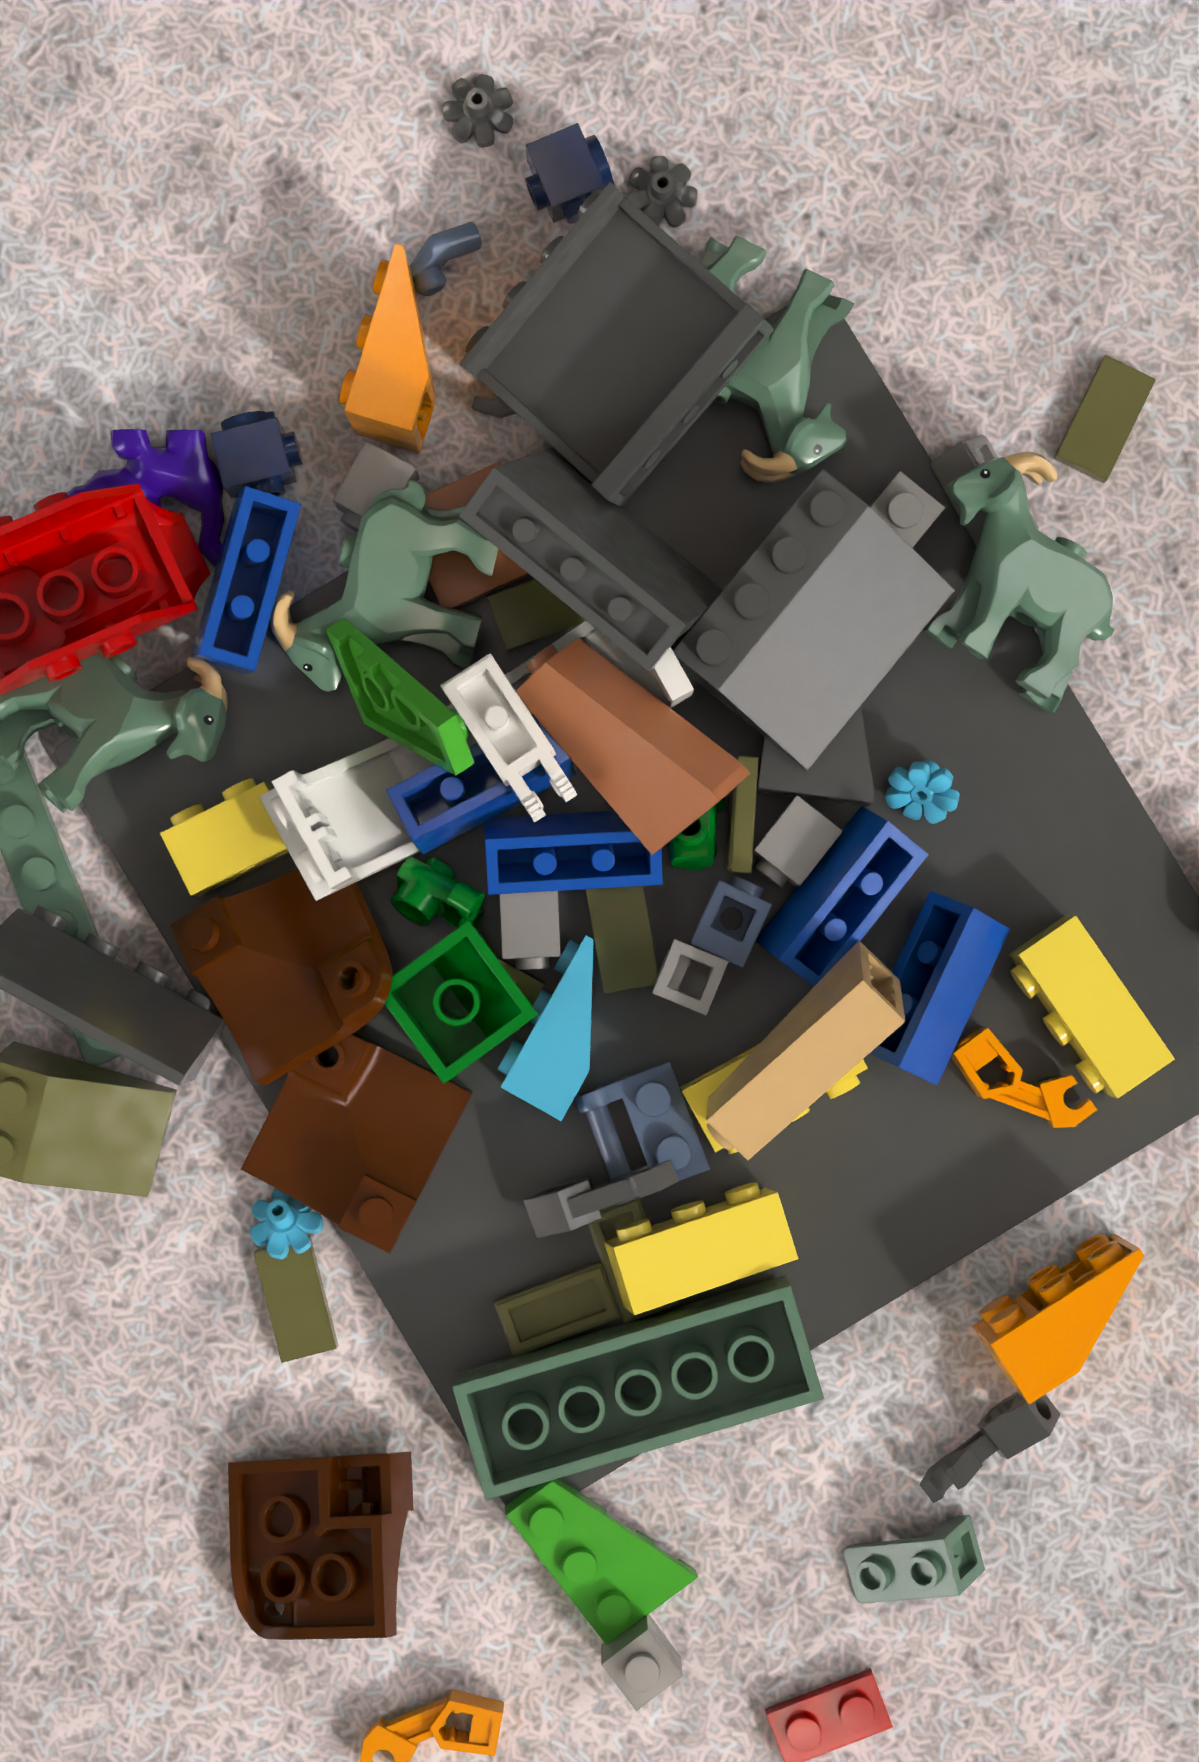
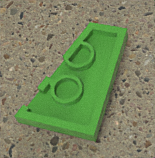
[326,618,475,776]
[504,1478,698,1645]

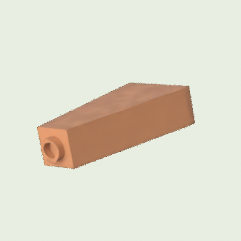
[516,638,751,855]

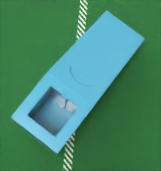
[497,935,594,1121]

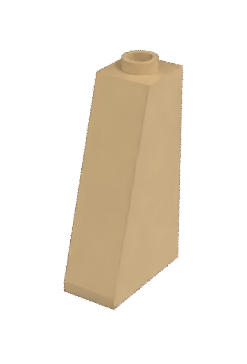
[706,941,905,1160]

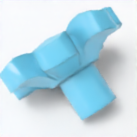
[885,761,960,824]
[250,1189,323,1259]

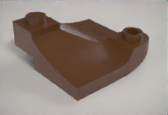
[170,869,393,1086]
[241,1033,473,1254]
[228,1452,414,1640]

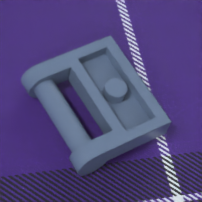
[574,1061,710,1205]

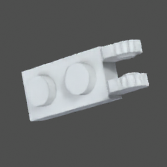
[440,654,577,822]

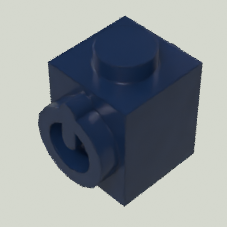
[525,123,615,224]
[210,411,303,498]

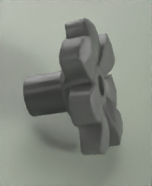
[442,74,513,148]
[627,156,698,228]

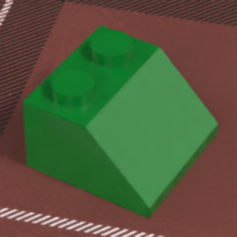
[385,920,538,1084]

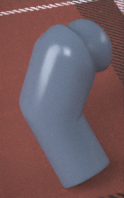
[409,222,482,296]

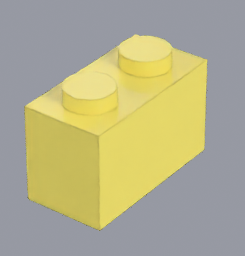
[160,778,289,896]

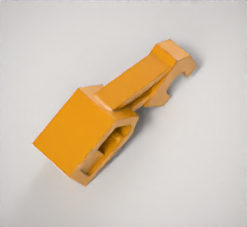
[951,1026,1098,1128]
[360,1689,504,1762]

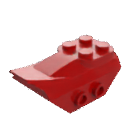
[0,483,211,696]

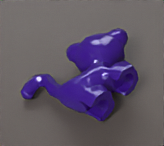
[67,429,225,567]

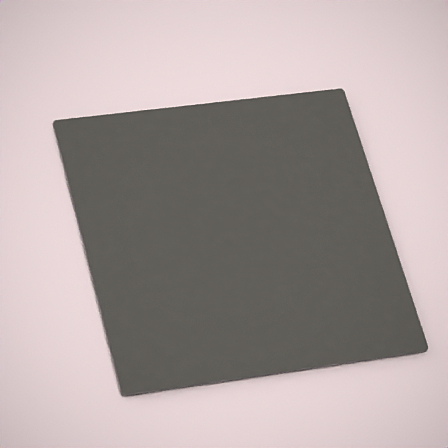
[54,294,1199,1506]

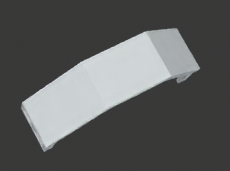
[259,621,694,901]

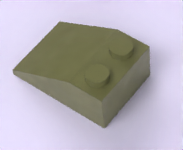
[0,1041,177,1197]

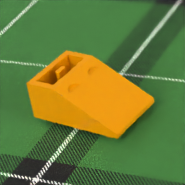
[339,243,436,454]
[973,1233,1144,1404]

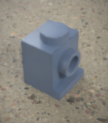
[688,875,772,968]

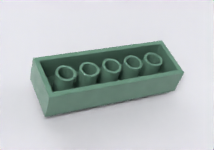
[452,1275,824,1500]

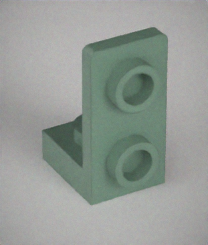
[844,1515,985,1604]

